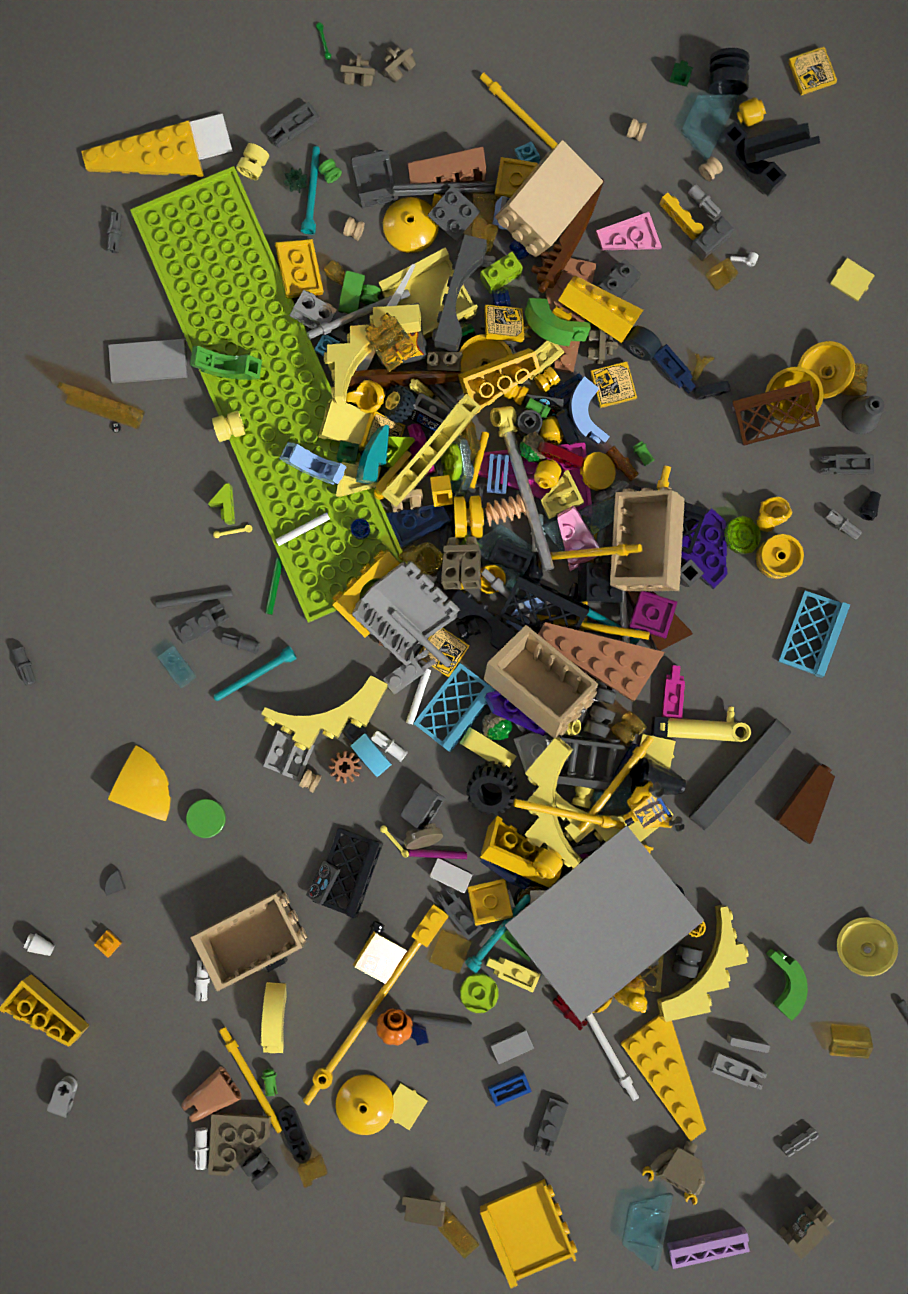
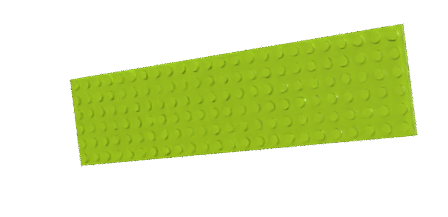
[130,166,407,623]

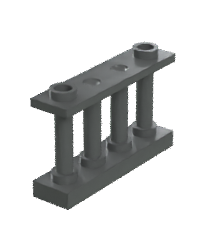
[546,734,624,791]

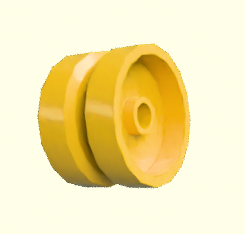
[454,495,484,539]
[756,534,804,579]

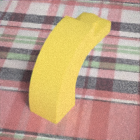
[261,983,287,1053]

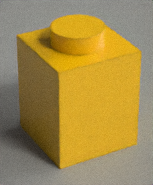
[430,475,453,507]

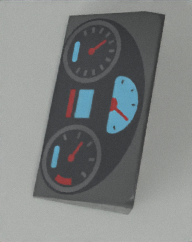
[525,394,565,418]
[306,860,341,905]

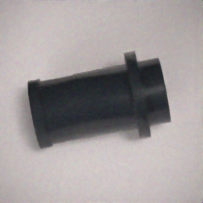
[365,921,385,944]

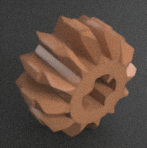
[329,751,362,784]

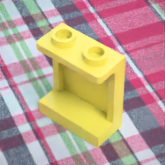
[318,398,371,452]

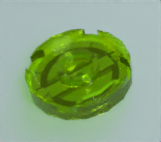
[724,516,761,555]

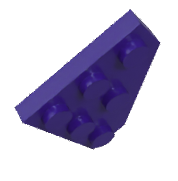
[681,508,728,589]
[485,691,549,736]

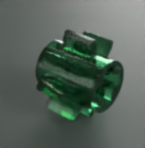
[284,168,307,193]

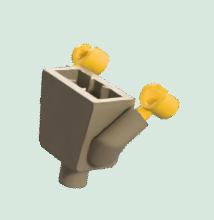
[642,1141,705,1205]

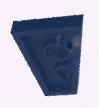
[386,505,452,548]

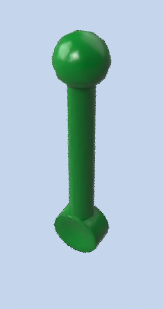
[316,23,331,60]

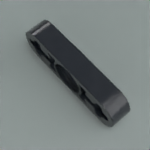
[278,1106,312,1164]

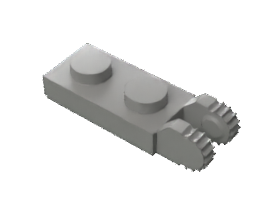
[383,649,436,695]
[710,1051,767,1090]

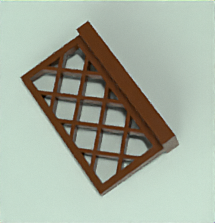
[733,381,820,445]

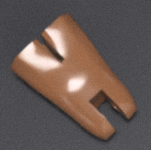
[181,1067,241,1122]

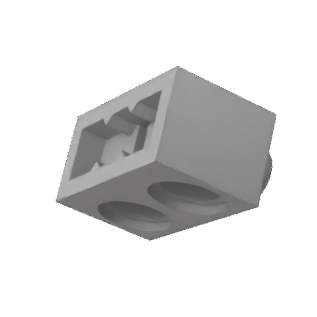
[289,290,337,335]

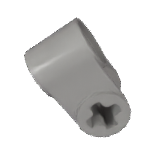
[47,1075,78,1118]

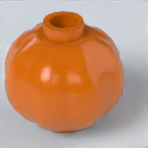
[376,1009,413,1046]

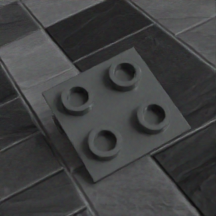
[427,186,480,241]

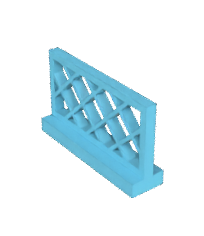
[779,590,850,678]
[413,663,496,752]

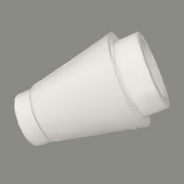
[23,933,55,956]

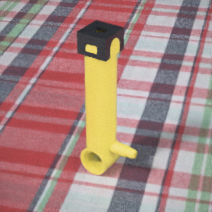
[651,706,751,742]

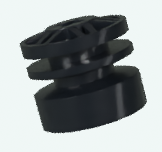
[709,48,750,98]

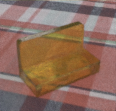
[828,1024,873,1059]

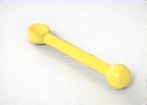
[213,525,253,538]
[380,825,409,858]

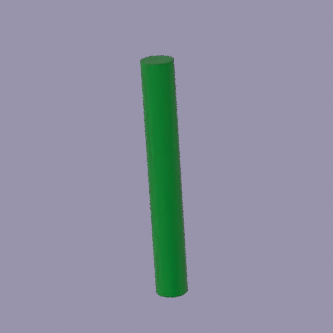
[265,558,282,615]

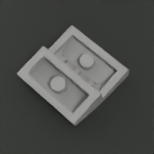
[262,730,314,781]

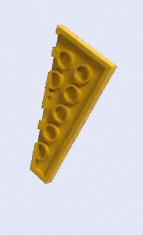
[81,121,204,177]
[621,1014,706,1141]

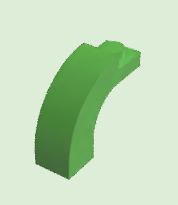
[525,298,591,346]
[190,346,262,380]
[766,949,808,1021]

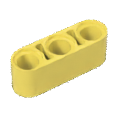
[460,727,517,767]

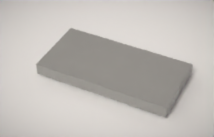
[109,339,188,384]

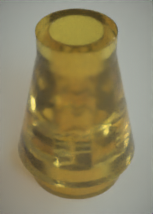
[323,259,346,287]

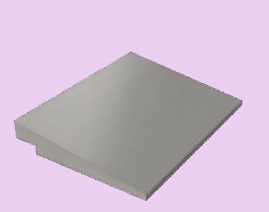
[505,826,704,1022]

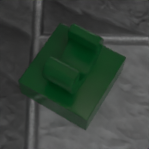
[669,60,693,87]
[459,323,476,349]
[336,441,359,464]

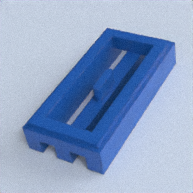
[488,1072,532,1107]

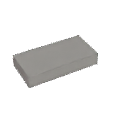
[491,1029,534,1064]
[726,1033,770,1053]

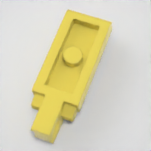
[521,341,564,384]
[486,957,541,992]

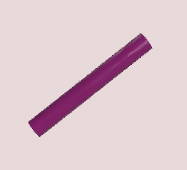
[409,849,467,859]

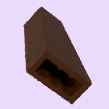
[626,591,693,651]
[774,764,835,844]

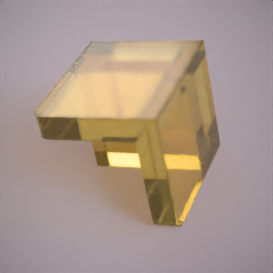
[706,258,738,291]
[297,1155,328,1188]

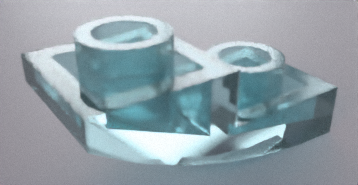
[157,645,197,688]
[593,787,633,813]

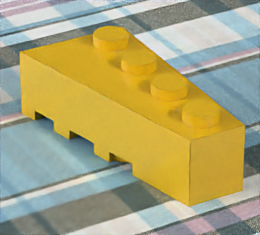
[558,276,643,343]
[480,815,563,888]

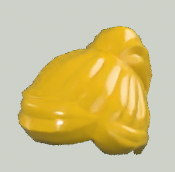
[346,380,385,413]
[756,497,792,532]
[613,976,647,1013]

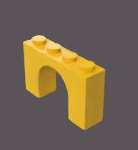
[332,549,401,638]

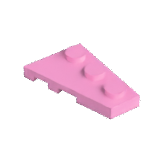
[595,212,662,250]
[557,505,601,571]

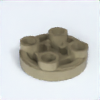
[404,823,443,850]

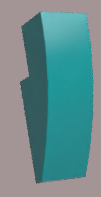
[356,425,389,484]

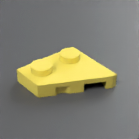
[336,462,381,497]
[541,470,584,519]

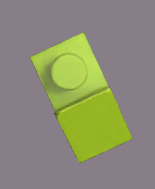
[381,436,415,467]
[208,483,235,525]

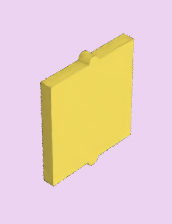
[830,258,875,302]
[636,734,676,770]
[391,1083,428,1130]

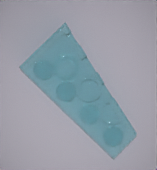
[542,495,615,551]

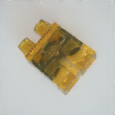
[365,313,419,372]

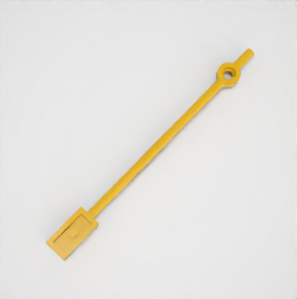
[303,903,449,1105]

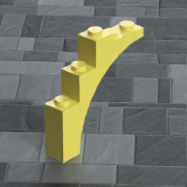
[324,304,421,406]
[382,394,481,507]
[261,676,388,751]
[525,736,582,868]
[556,792,673,843]
[657,904,749,1022]

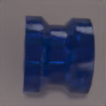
[509,240,529,260]
[492,288,510,307]
[351,519,370,540]

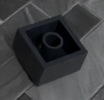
[578,562,623,603]

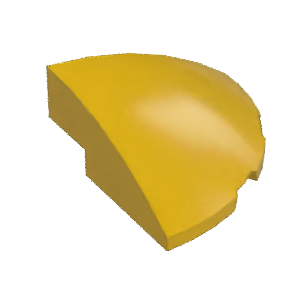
[108,745,171,821]

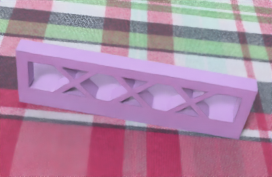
[667,1226,750,1269]

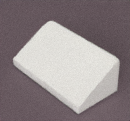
[430,858,473,893]

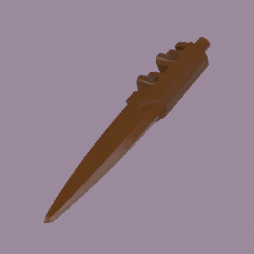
[531,178,604,293]
[348,369,464,390]

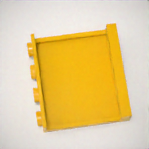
[480,1179,578,1289]

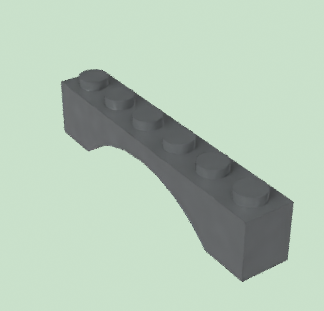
[432,235,487,352]

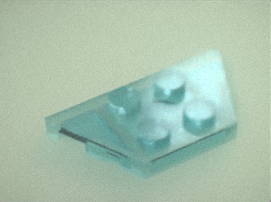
[681,95,739,162]
[451,436,474,498]
[622,1193,673,1272]

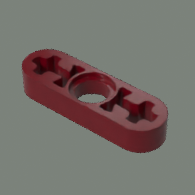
[537,442,584,468]

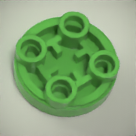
[186,799,226,838]

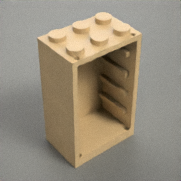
[495,140,603,257]
[610,487,685,591]
[484,625,598,738]
[191,890,308,991]

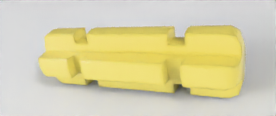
[409,379,434,399]

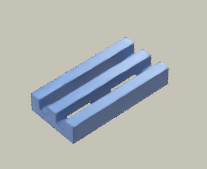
[487,454,509,494]

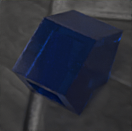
[411,1023,429,1046]

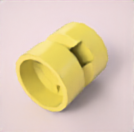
[236,143,269,180]
[212,410,246,442]

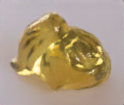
[398,542,443,575]

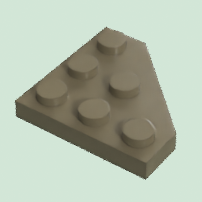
[208,1112,271,1176]

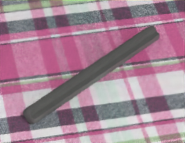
[392,180,497,196]

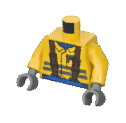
[622,781,685,832]

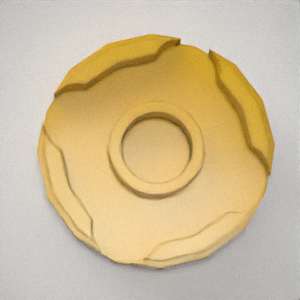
[580,452,616,491]

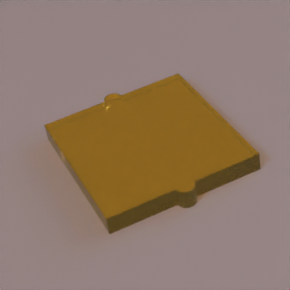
[429,930,472,973]

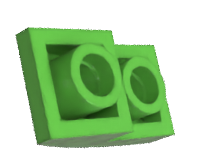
[338,271,365,314]

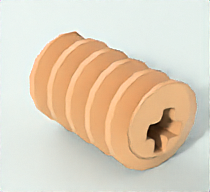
[485,494,526,527]

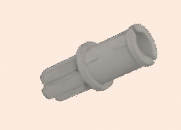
[688,184,721,218]
[825,509,862,540]

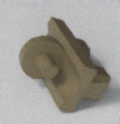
[382,47,416,83]
[341,53,376,87]
[587,328,618,365]
[427,351,463,372]

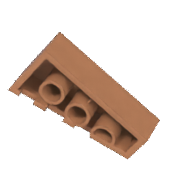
[408,147,486,184]

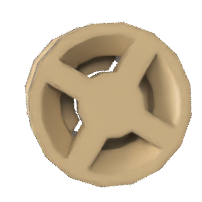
[627,118,647,142]
[699,156,723,181]
[343,217,364,241]
[299,769,322,793]

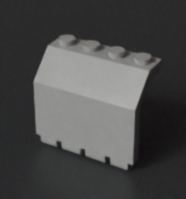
[352,561,460,666]

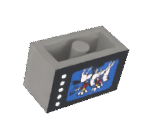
[408,393,452,432]

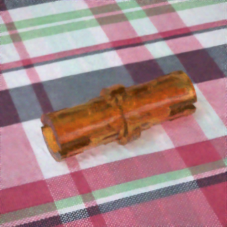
[605,445,640,482]

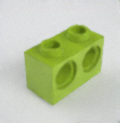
[480,252,523,294]

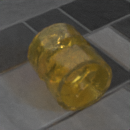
[842,363,869,396]
[610,710,647,747]

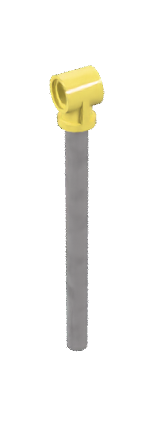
[490,406,554,571]

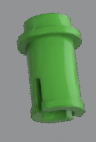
[525,398,551,418]
[633,441,655,466]
[261,1069,278,1096]

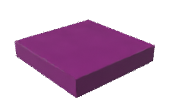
[629,591,678,639]

